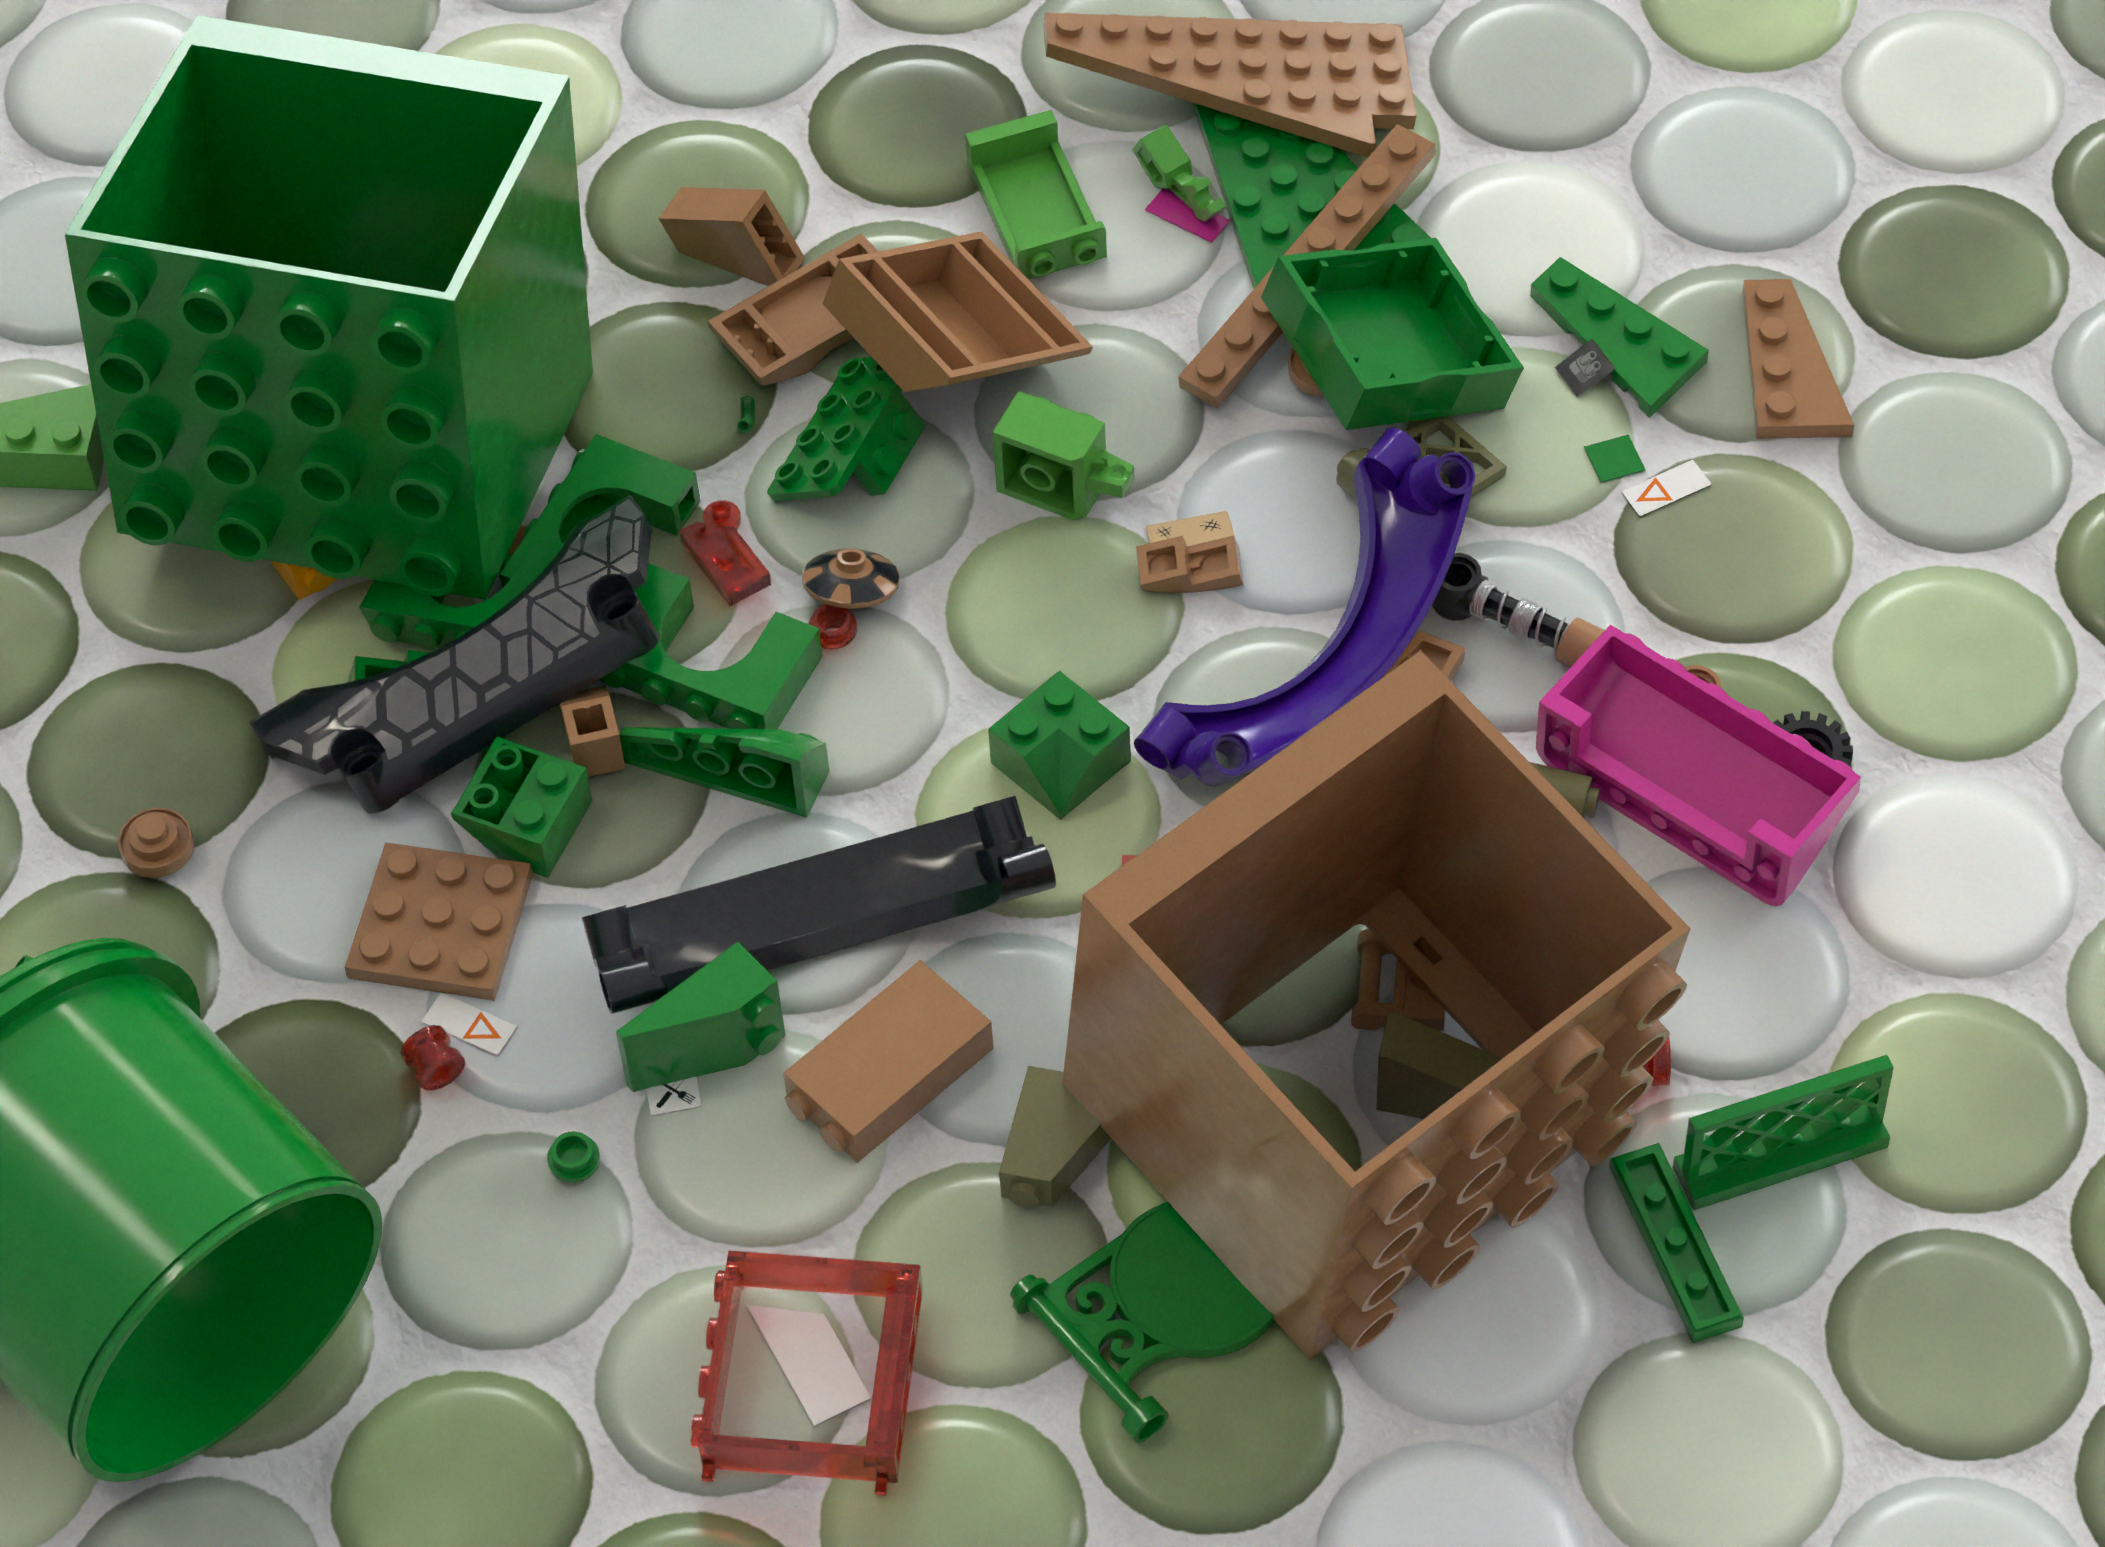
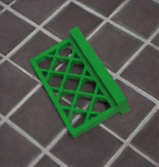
[1673,1055,1894,1211]

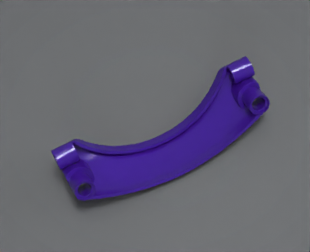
[1134,427,1475,787]

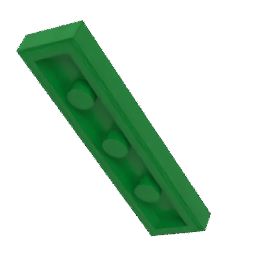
[1609,1143,1744,1343]

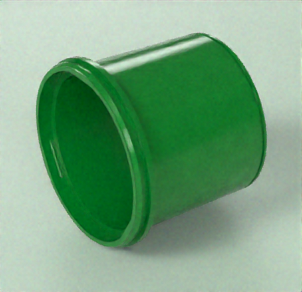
[0,938,382,1482]

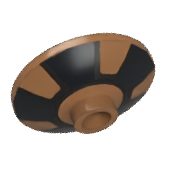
[802,549,899,609]

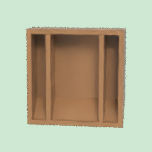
[822,231,1093,392]

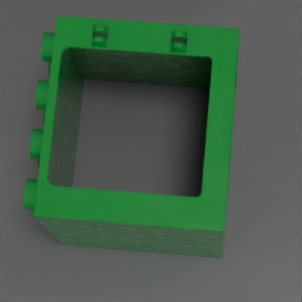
[65,15,593,600]

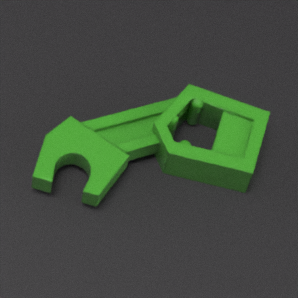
[1132,124,1226,221]

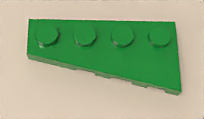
[1530,257,1709,418]

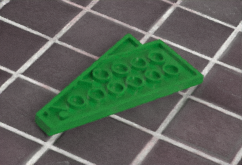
[1191,102,1431,289]

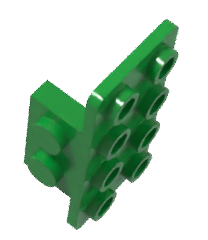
[767,357,926,501]

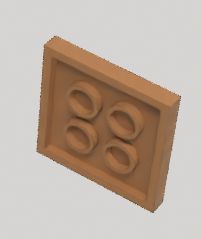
[345,842,533,1001]

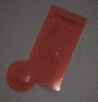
[679,500,771,606]

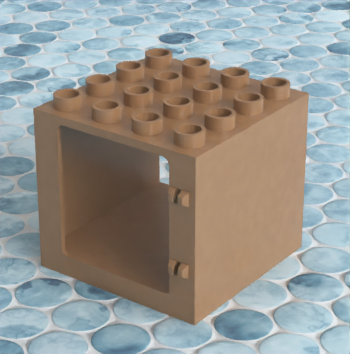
[1062,650,1691,1360]

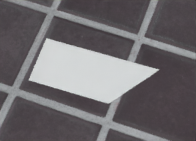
[746,1305,872,1426]

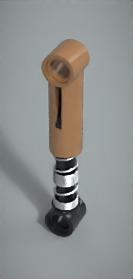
[1432,553,1721,688]

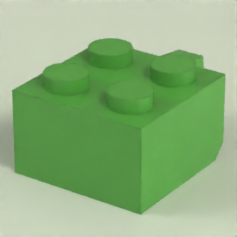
[992,391,1134,520]

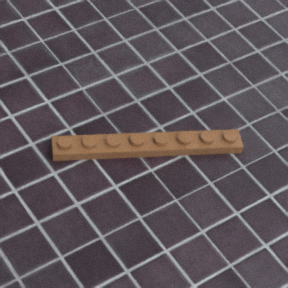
[1178,124,1436,408]

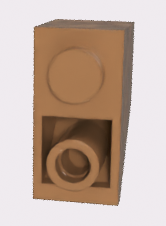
[559,685,626,777]

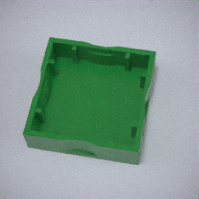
[1261,238,1524,430]

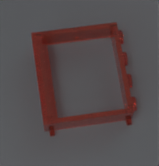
[691,1250,923,1496]

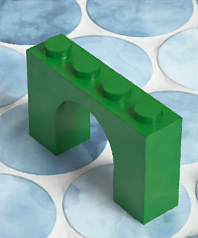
[499,434,701,587]
[359,539,564,650]
[600,563,823,729]

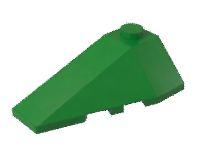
[619,727,830,818]

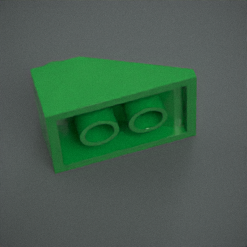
[616,942,785,1092]

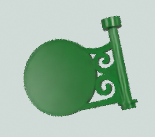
[1010,1202,1274,1443]

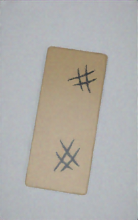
[1146,511,1235,546]

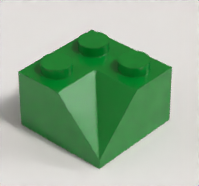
[988,670,1131,820]

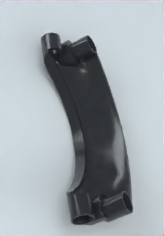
[582,796,1056,1014]

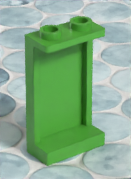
[965,110,1107,279]

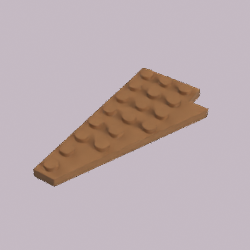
[1043,13,1417,157]

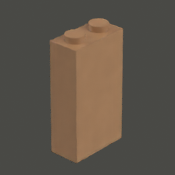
[783,960,994,1163]

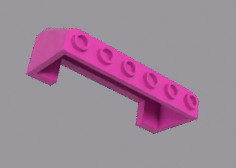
[1536,624,1861,906]

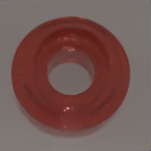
[808,604,857,650]

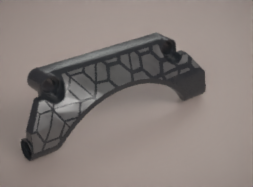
[249,495,660,813]

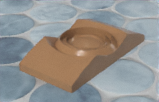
[708,234,878,386]

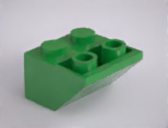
[451,737,593,878]

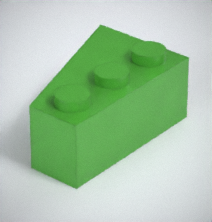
[0,384,104,491]

